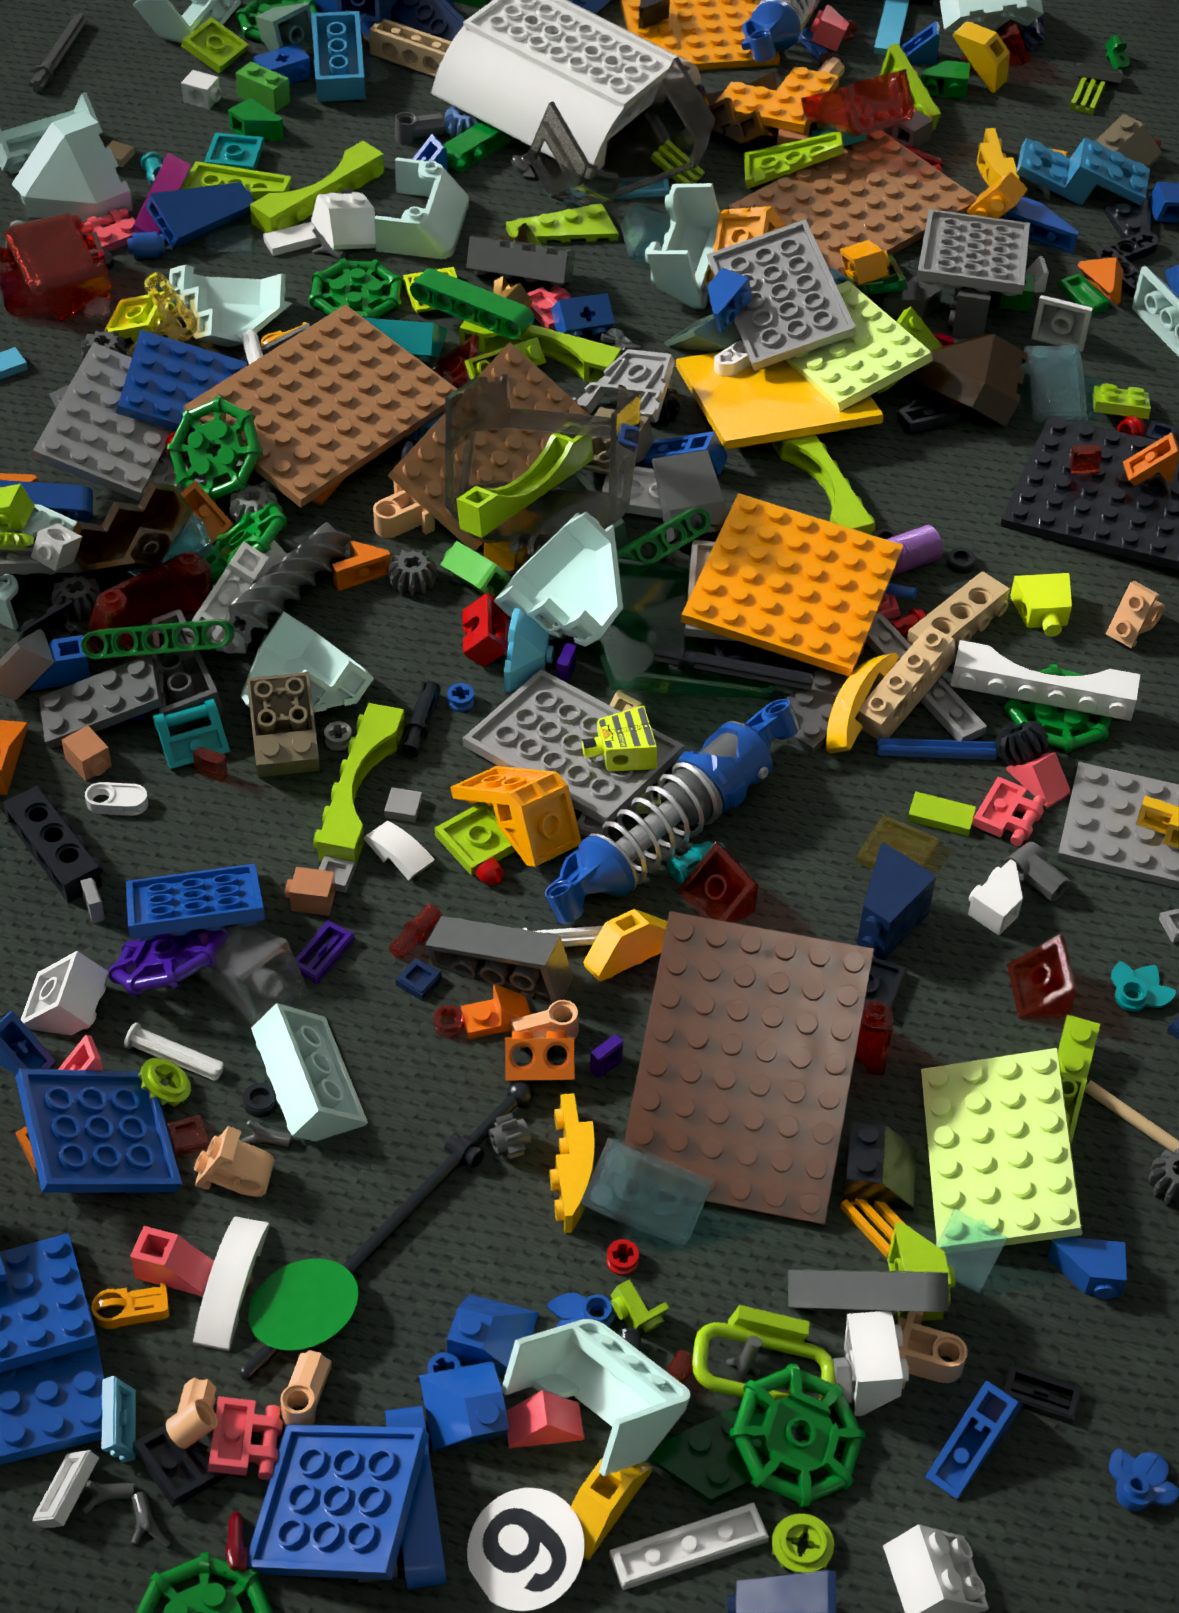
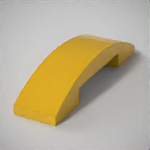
[826,653,899,754]

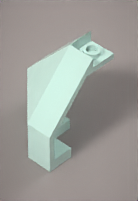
[940,0,1044,34]
[12,110,133,222]
[168,265,292,347]
[494,512,623,647]
[240,611,374,713]

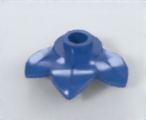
[547,1293,615,1327]
[1109,1448,1179,1511]

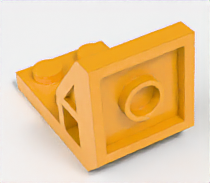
[708,206,787,284]
[450,766,581,867]

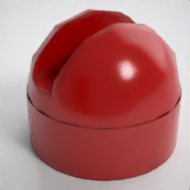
[475,857,504,886]

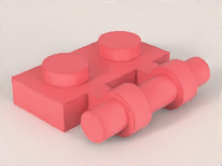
[79,208,138,251]
[528,284,571,330]
[972,777,1046,847]
[208,1396,283,1480]

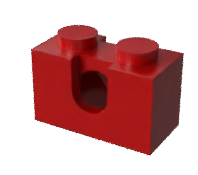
[462,593,509,667]

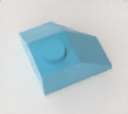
[504,608,554,692]

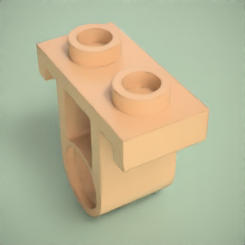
[373,482,435,538]
[1106,581,1165,648]
[194,1126,275,1197]
[898,1311,967,1389]

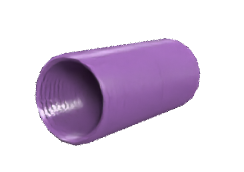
[886,525,943,576]

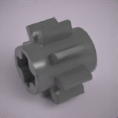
[489,1113,531,1160]

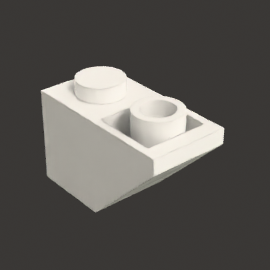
[968,859,1023,935]

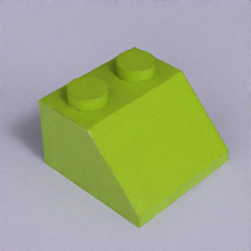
[887,1222,955,1321]

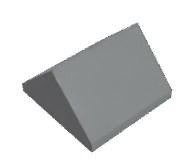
[0,629,54,700]

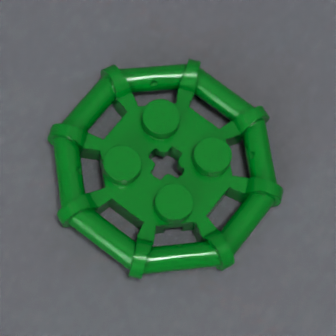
[236,0,318,42]
[308,258,404,319]
[167,396,264,502]
[199,503,287,585]
[1004,664,1112,753]
[729,1364,866,1507]
[136,1552,273,1613]

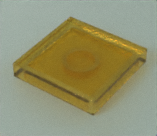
[855,814,940,870]

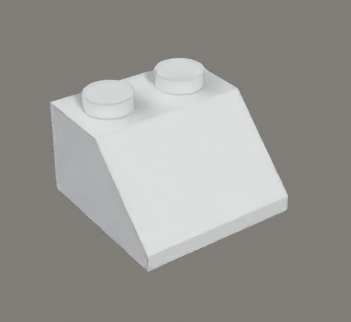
[311,192,376,250]
[21,951,108,1035]
[844,1311,909,1416]

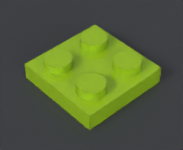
[181,17,249,74]
[1093,383,1151,419]
[435,802,516,876]

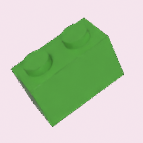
[236,62,291,113]

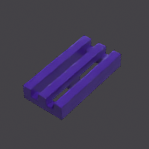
[289,920,355,984]

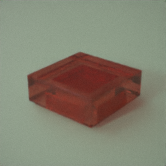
[1070,444,1102,474]
[193,747,228,782]
[167,1114,209,1157]

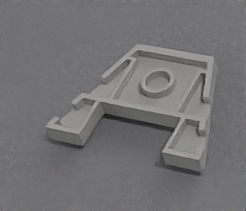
[572,349,675,423]

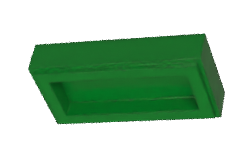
[1057,273,1110,315]

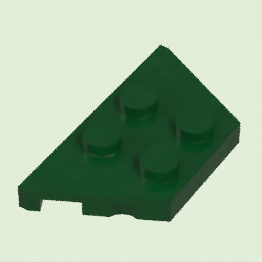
[845,254,908,297]
[646,1404,777,1505]

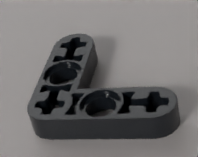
[1094,232,1159,298]

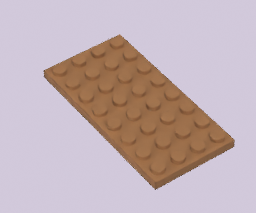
[388,342,591,551]

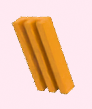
[840,1199,905,1258]

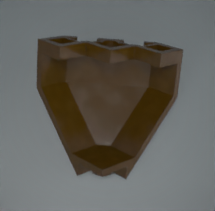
[679,72,779,147]
[908,334,1028,427]
[73,482,193,575]

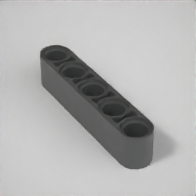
[788,1269,949,1312]

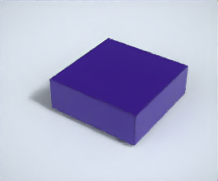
[556,643,577,683]
[590,1034,623,1078]

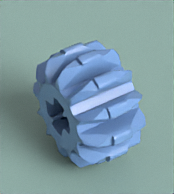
[444,105,482,138]

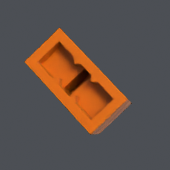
[505,1030,575,1081]

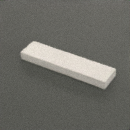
[609,1503,769,1590]

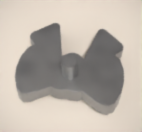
[511,148,550,179]
[600,328,641,354]

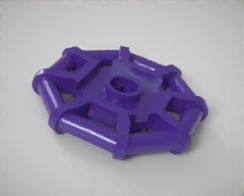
[108,927,229,995]

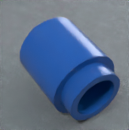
[127,231,166,259]

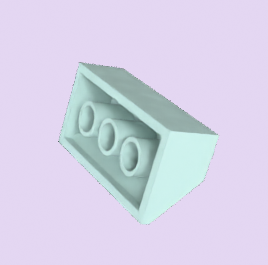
[1132,266,1179,357]
[251,1003,368,1141]

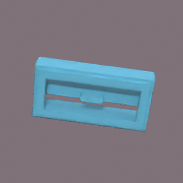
[102,1376,136,1462]

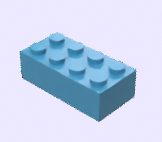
[311,11,366,102]

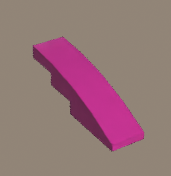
[132,153,190,234]

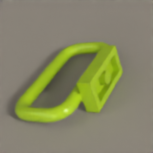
[692,1305,836,1401]

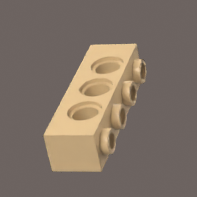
[369,19,452,77]
[907,571,1010,649]
[857,625,956,740]

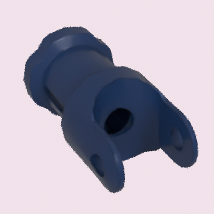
[1023,15,1045,51]

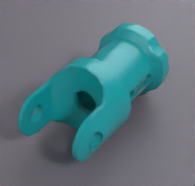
[141,152,163,186]
[667,841,725,885]

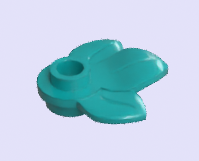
[1111,961,1176,1012]

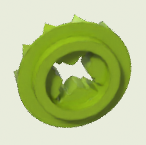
[0,532,34,550]
[138,1058,191,1107]
[772,1514,834,1574]

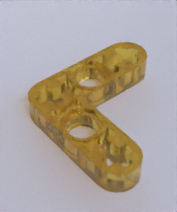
[127,272,198,358]

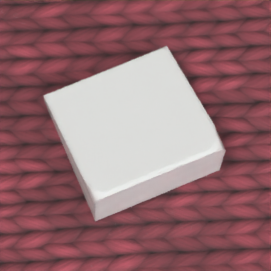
[1025,256,1049,293]

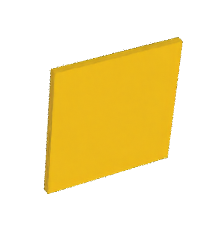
[676,351,883,450]

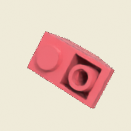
[810,5,849,52]
[130,1226,214,1297]

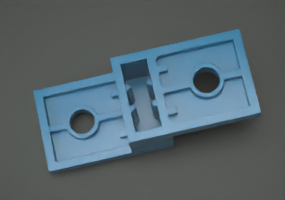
[1016,137,1150,206]

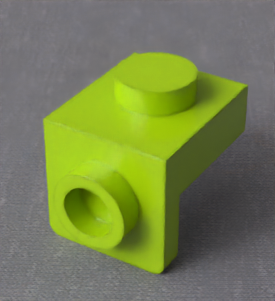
[610,1279,670,1333]

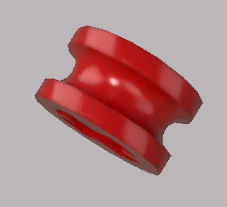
[607,1239,639,1276]

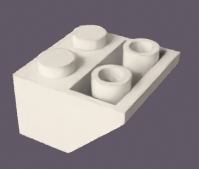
[883,1525,989,1613]

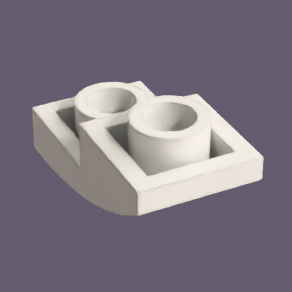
[363,821,435,881]

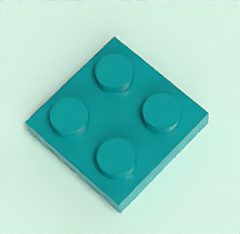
[204,132,264,171]

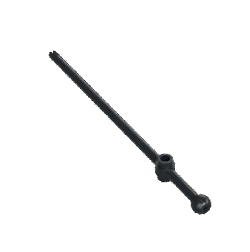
[240,1080,534,1381]

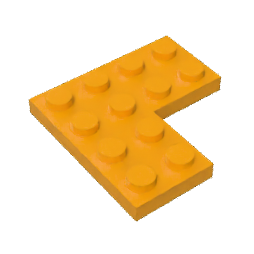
[716,67,839,133]

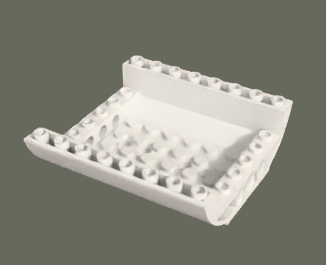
[431,0,701,177]

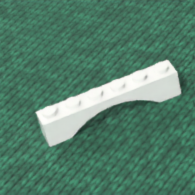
[951,640,1140,721]

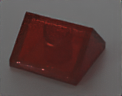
[436,334,479,392]
[677,842,759,923]
[1007,935,1077,1019]

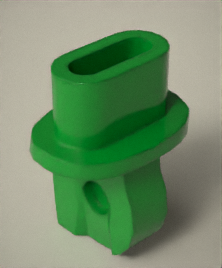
[1105,35,1130,70]

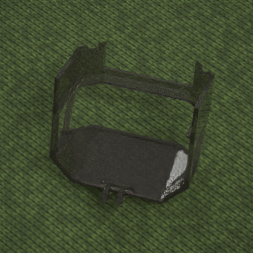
[527,57,715,208]
[445,374,641,555]

